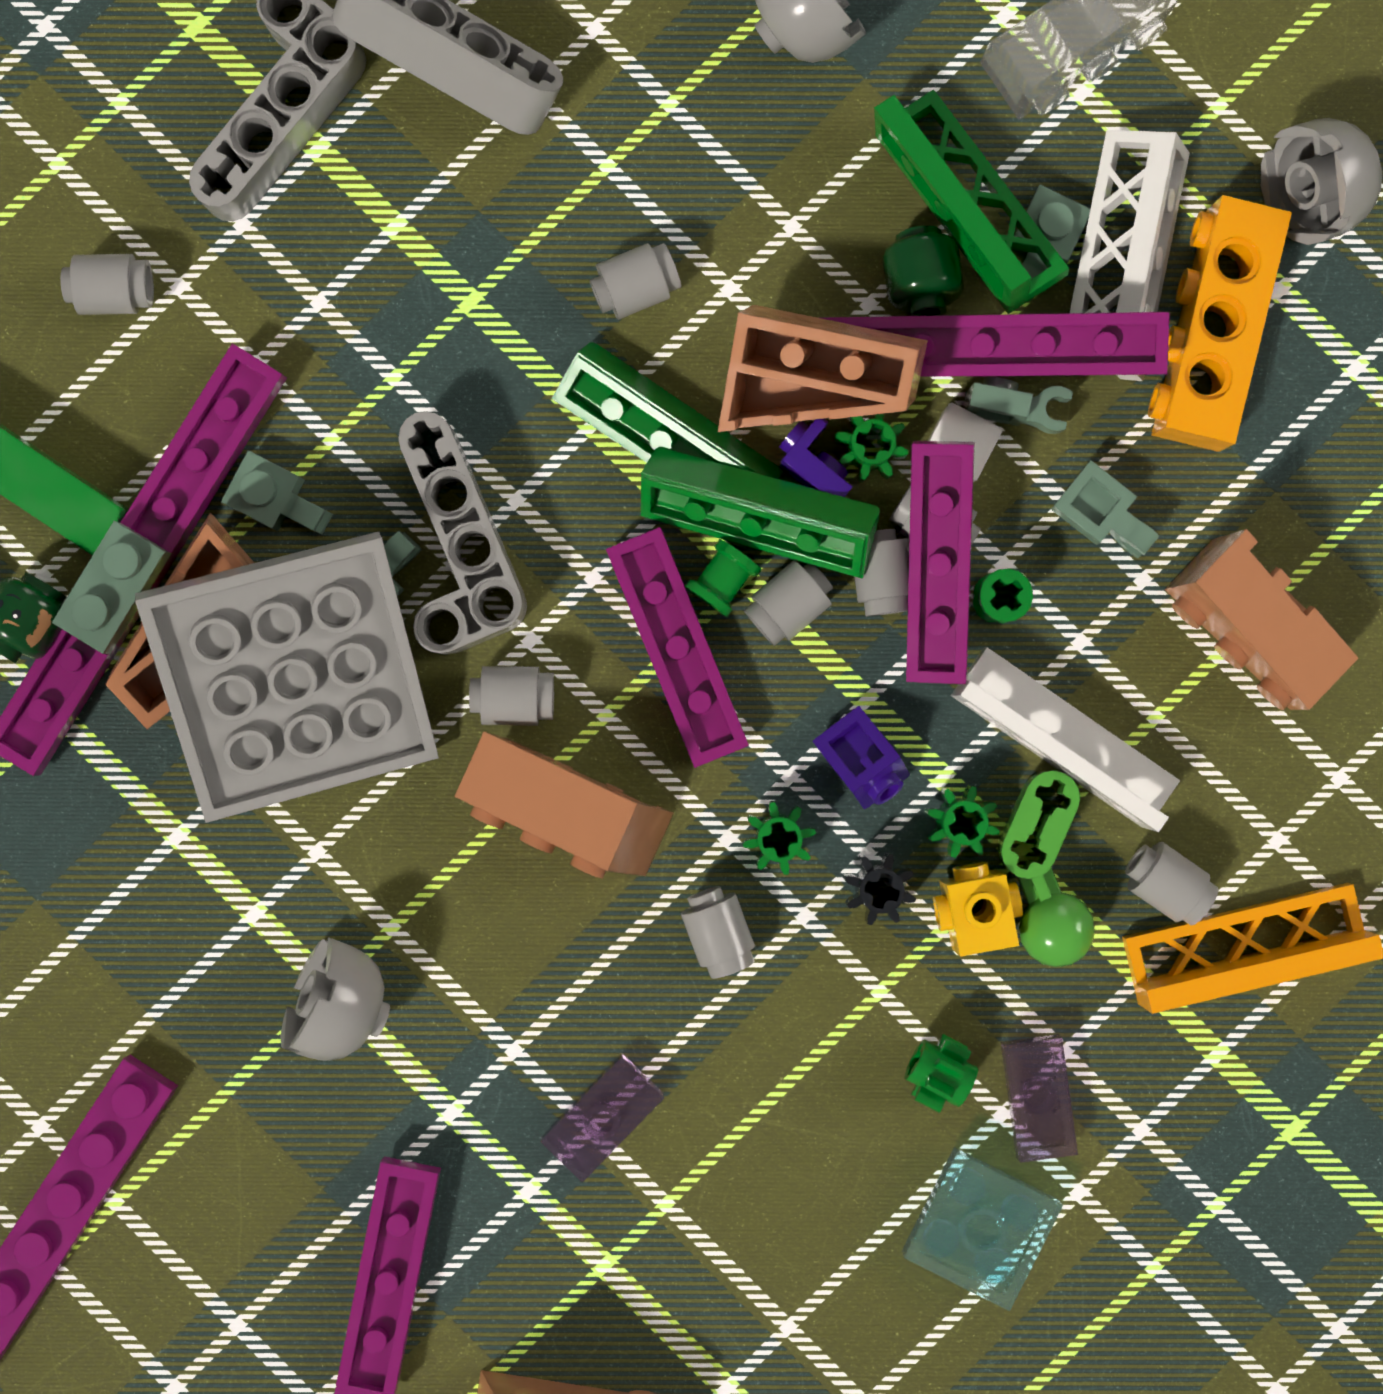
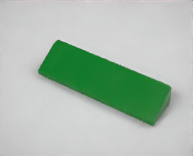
[552,342,783,479]
[0,424,129,556]
[641,447,880,579]

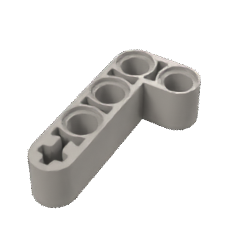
[189,0,366,222]
[332,0,563,135]
[398,411,527,655]

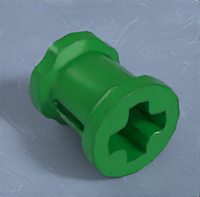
[685,539,762,617]
[972,568,1033,624]

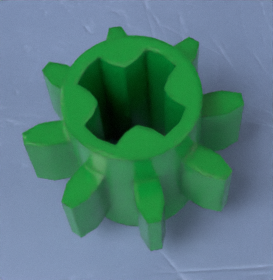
[834,414,908,483]
[925,785,1000,858]
[742,801,816,875]
[904,1034,978,1113]

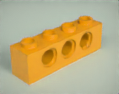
[1148,195,1292,452]

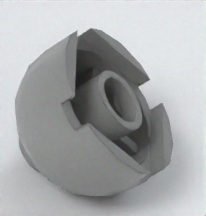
[754,0,866,63]
[1260,118,1382,245]
[280,937,390,1061]

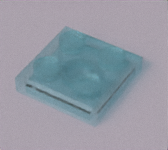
[902,1147,1063,1311]

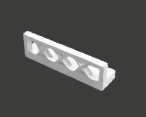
[1070,130,1190,381]
[951,647,1180,832]

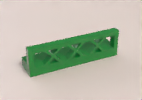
[874,89,1069,314]

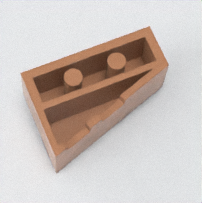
[718,305,928,432]
[106,512,254,729]
[1165,529,1358,710]
[454,731,674,879]

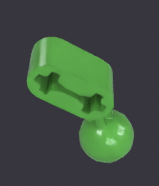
[997,770,1095,967]

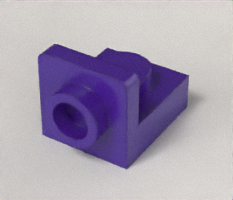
[779,418,852,497]
[812,706,910,809]

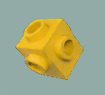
[933,862,1023,957]

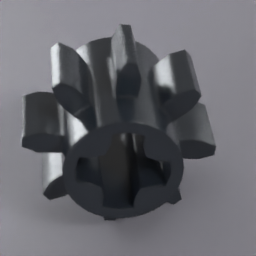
[843,852,917,925]

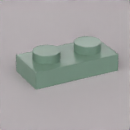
[52,521,172,655]

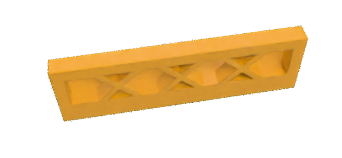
[1122,883,1383,1014]

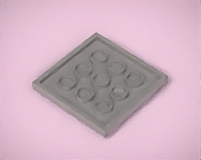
[135,531,439,823]

